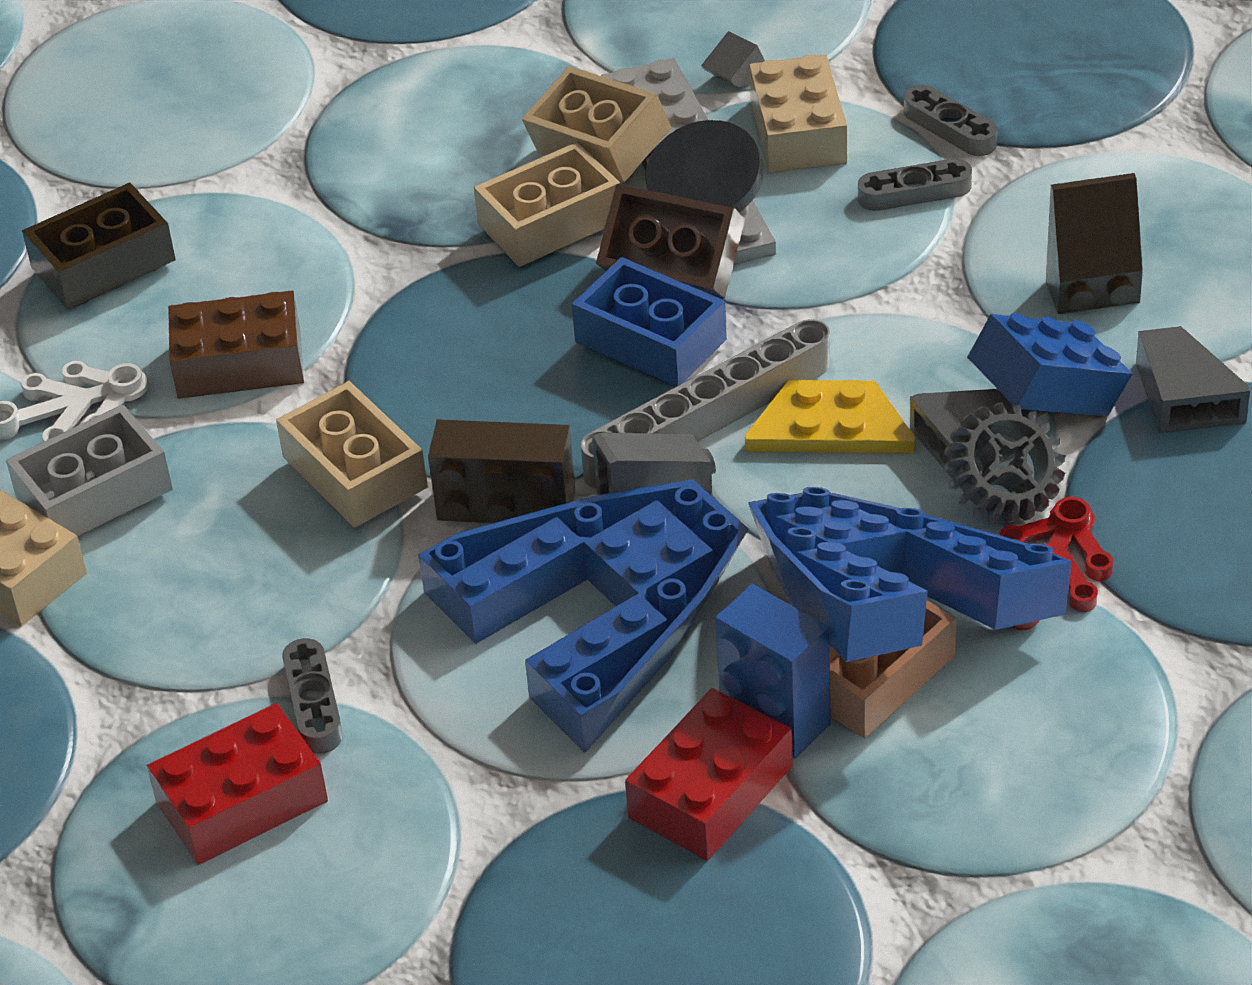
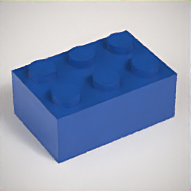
[572,257,727,387]
[967,313,1133,416]
[715,583,831,759]

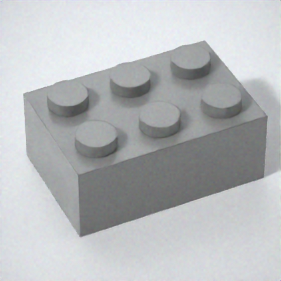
[6,404,173,536]

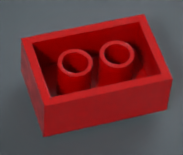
[625,688,793,861]
[146,703,328,865]

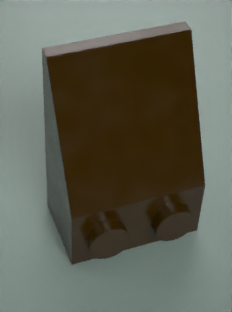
[1046,173,1143,314]

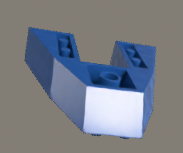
[418,479,749,753]
[748,487,1072,662]

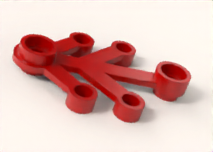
[999,497,1114,630]

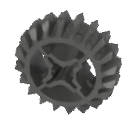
[944,402,1066,525]

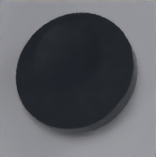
[645,120,764,213]

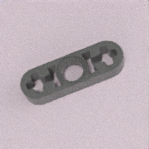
[904,85,997,156]
[858,159,972,211]
[282,638,343,753]

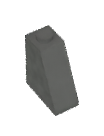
[1136,326,1250,433]
[910,389,1049,479]
[592,433,716,495]

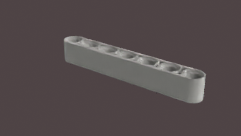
[581,319,830,489]

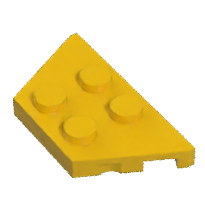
[745,380,915,454]

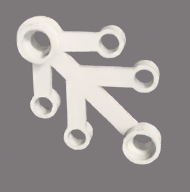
[0,361,148,442]

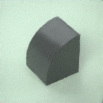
[701,31,765,87]

